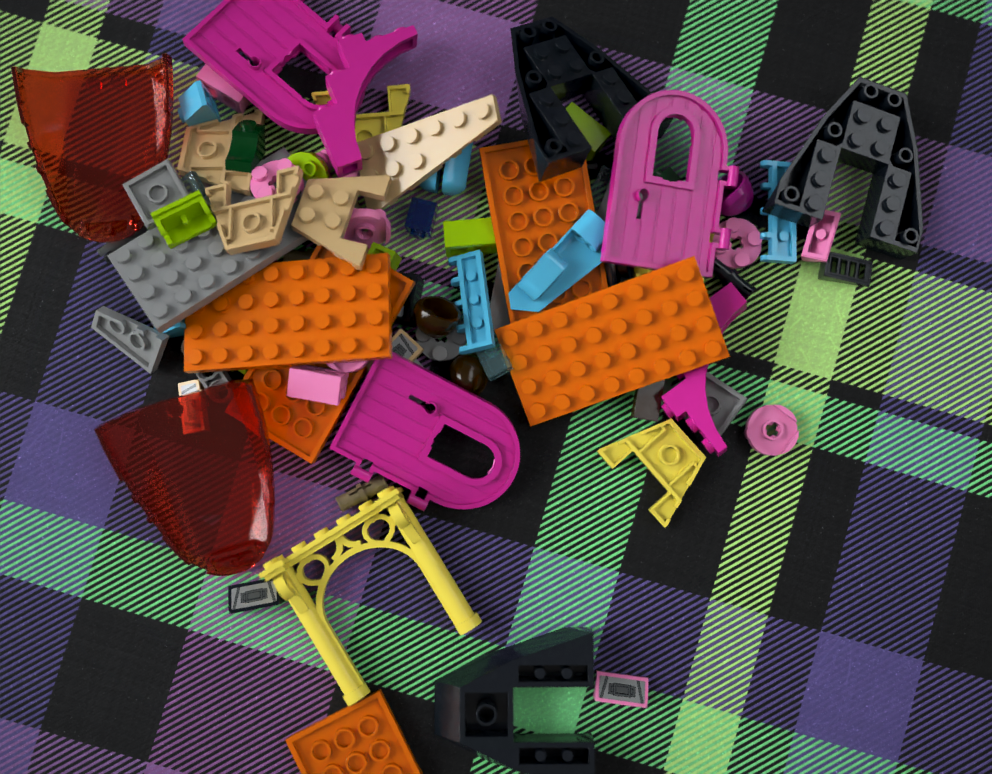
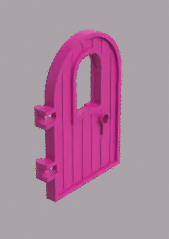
[182,0,365,135]
[600,90,740,278]
[329,351,520,511]

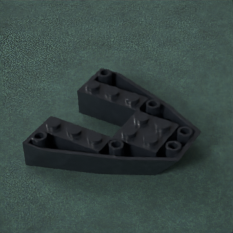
[510,17,673,182]
[761,77,923,260]
[434,627,595,774]

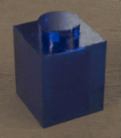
[405,197,438,239]

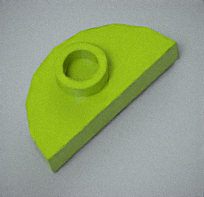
[287,151,329,181]

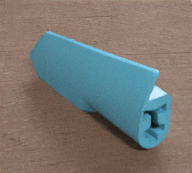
[508,209,605,312]

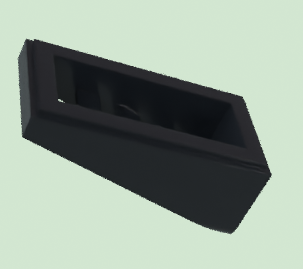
[818,252,873,287]

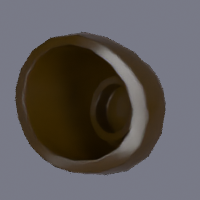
[414,296,461,339]
[447,353,488,396]

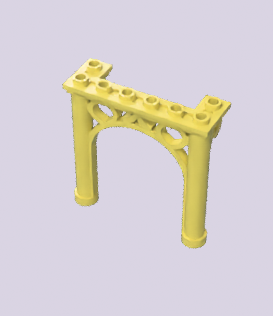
[258,486,482,706]

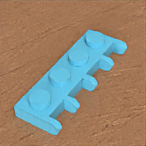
[760,160,797,264]
[448,249,496,355]

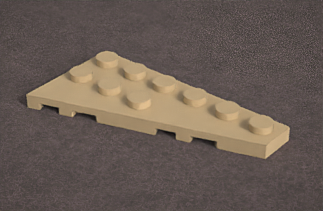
[357,94,502,210]

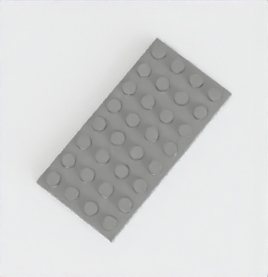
[107,147,308,334]

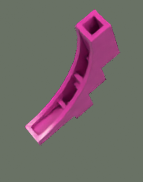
[313,25,418,178]
[661,282,747,457]

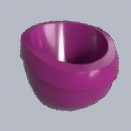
[719,171,754,216]

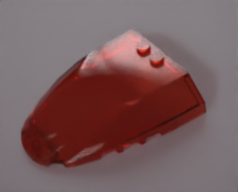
[11,53,174,243]
[94,379,275,576]

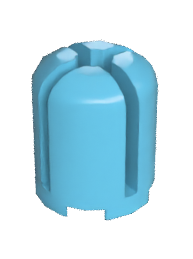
[419,141,474,196]

